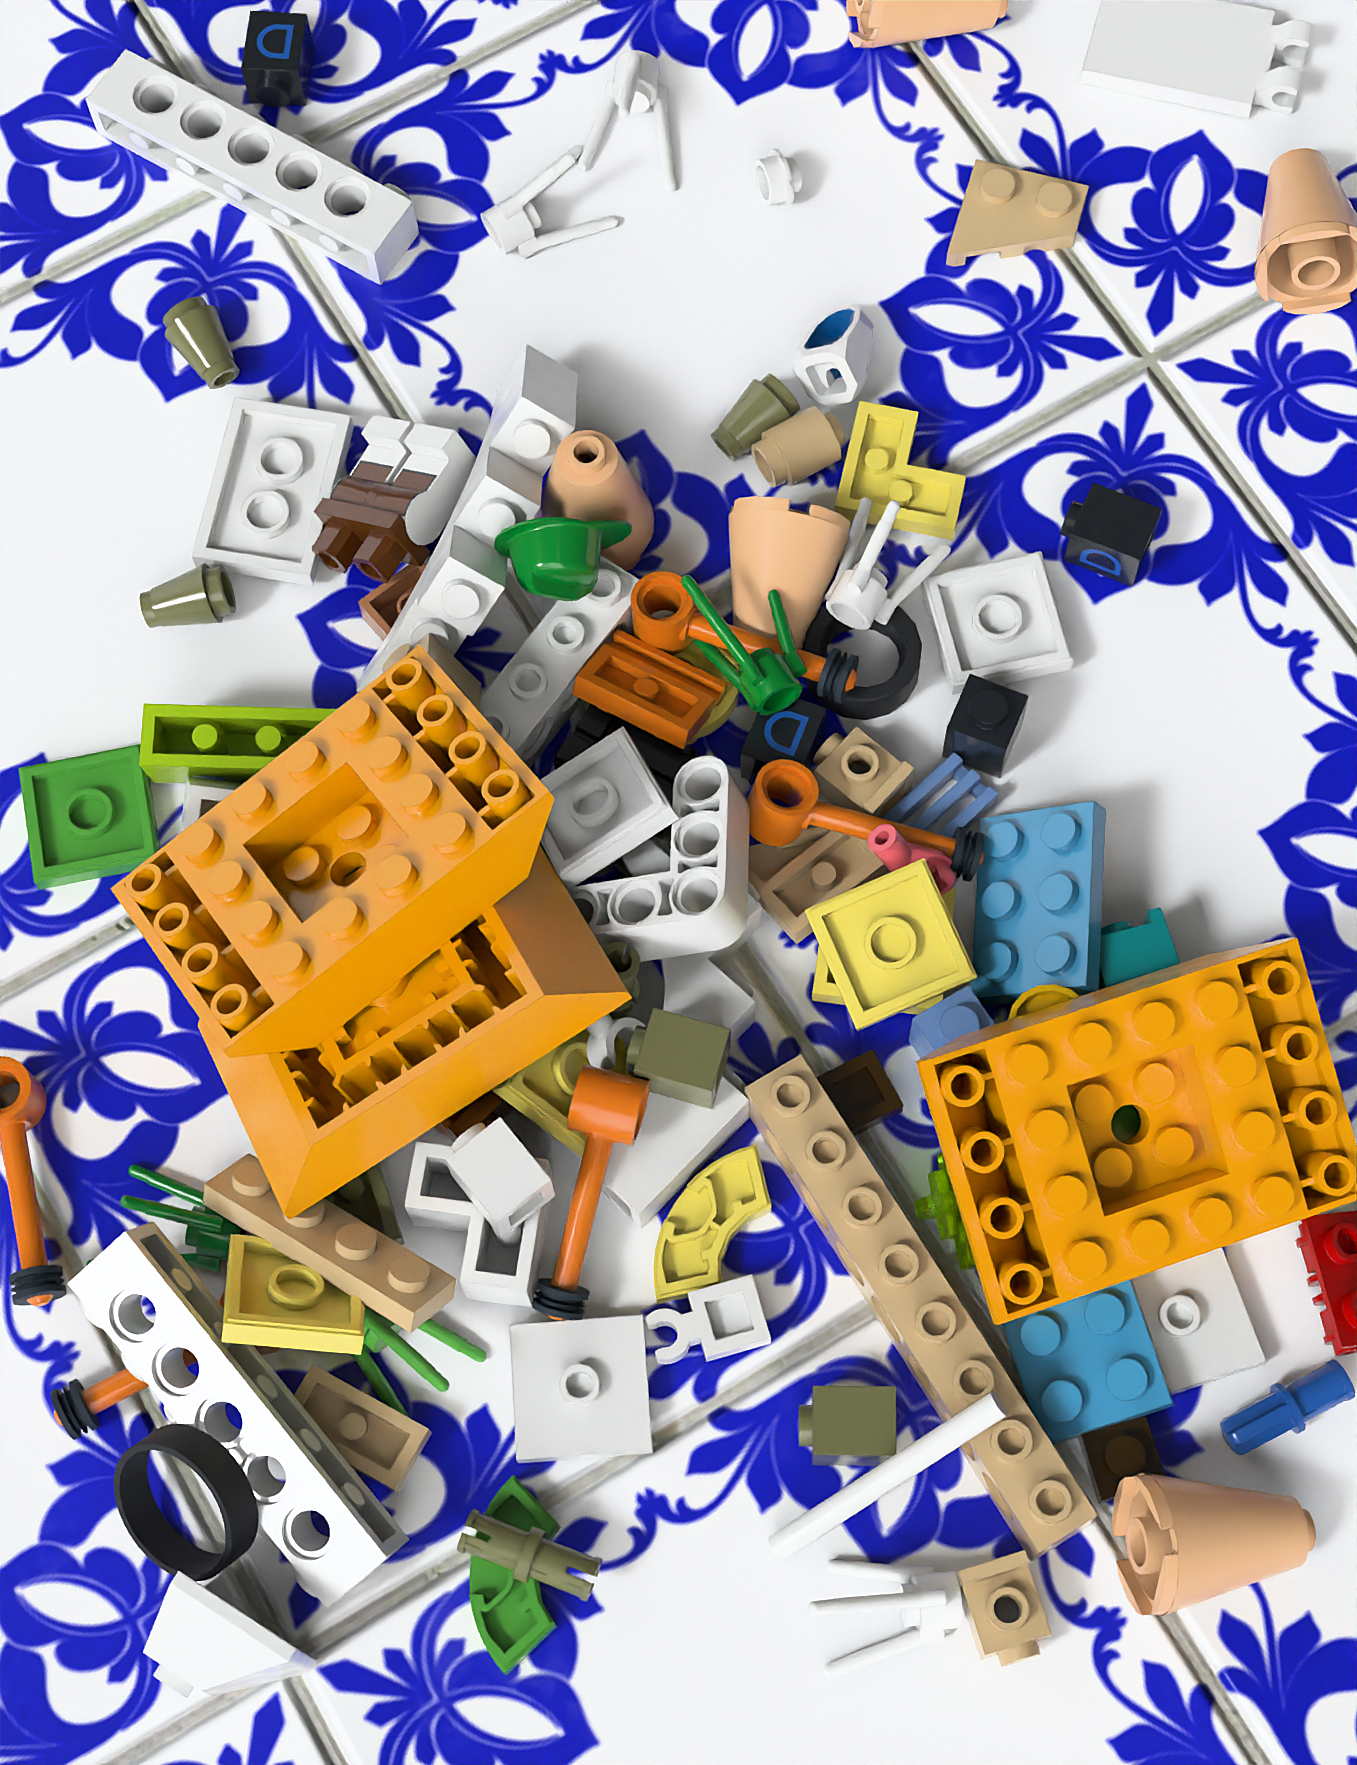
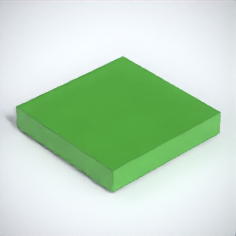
[18,744,161,890]

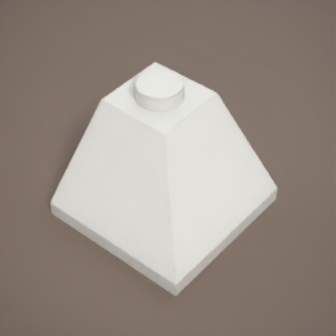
[143,1571,316,1698]

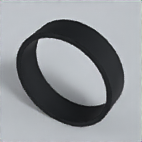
[114,1424,259,1581]

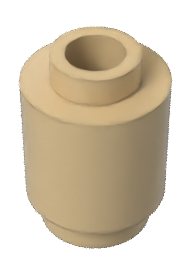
[751,406,845,488]

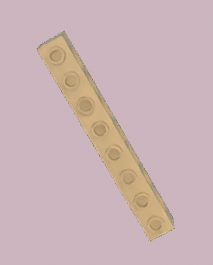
[744,1054,1098,1562]

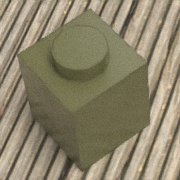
[626,1007,731,1109]
[798,1386,897,1466]

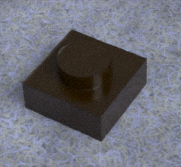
[816,1049,904,1136]
[1078,1416,1165,1504]

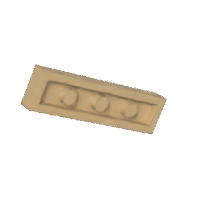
[203,1153,456,1333]

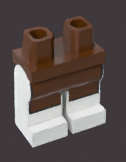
[311,415,476,583]

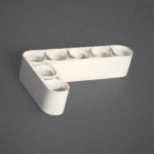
[567,756,750,962]

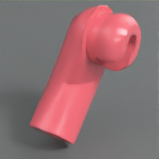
[867,824,956,895]

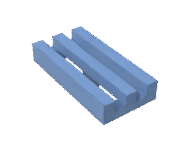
[882,752,999,838]

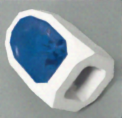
[793,305,875,406]

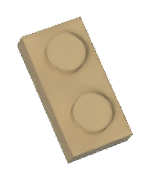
[294,1364,432,1493]

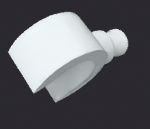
[586,1014,646,1073]

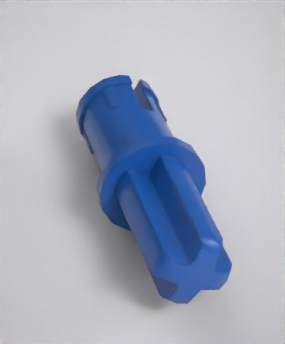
[1220,1359,1355,1455]

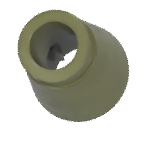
[163,296,240,389]
[710,373,801,461]
[139,563,236,628]

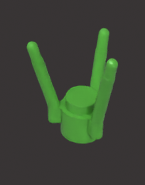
[350,1305,487,1417]

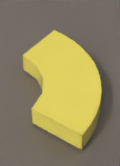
[653,1144,771,1304]

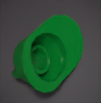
[494,517,632,602]

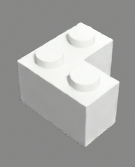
[404,1141,553,1308]

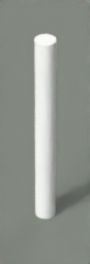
[768,1391,1008,1561]

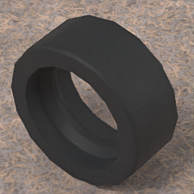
[804,606,922,720]

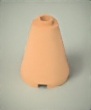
[846,0,1009,49]
[1254,148,1357,314]
[534,430,654,571]
[728,496,851,650]
[1112,1473,1316,1616]

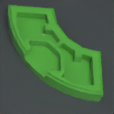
[469,1475,561,1676]

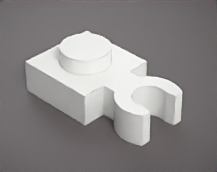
[645,1274,771,1364]

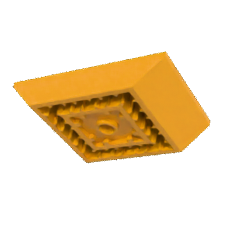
[110,644,555,1058]
[197,843,632,1220]
[916,937,1357,1325]

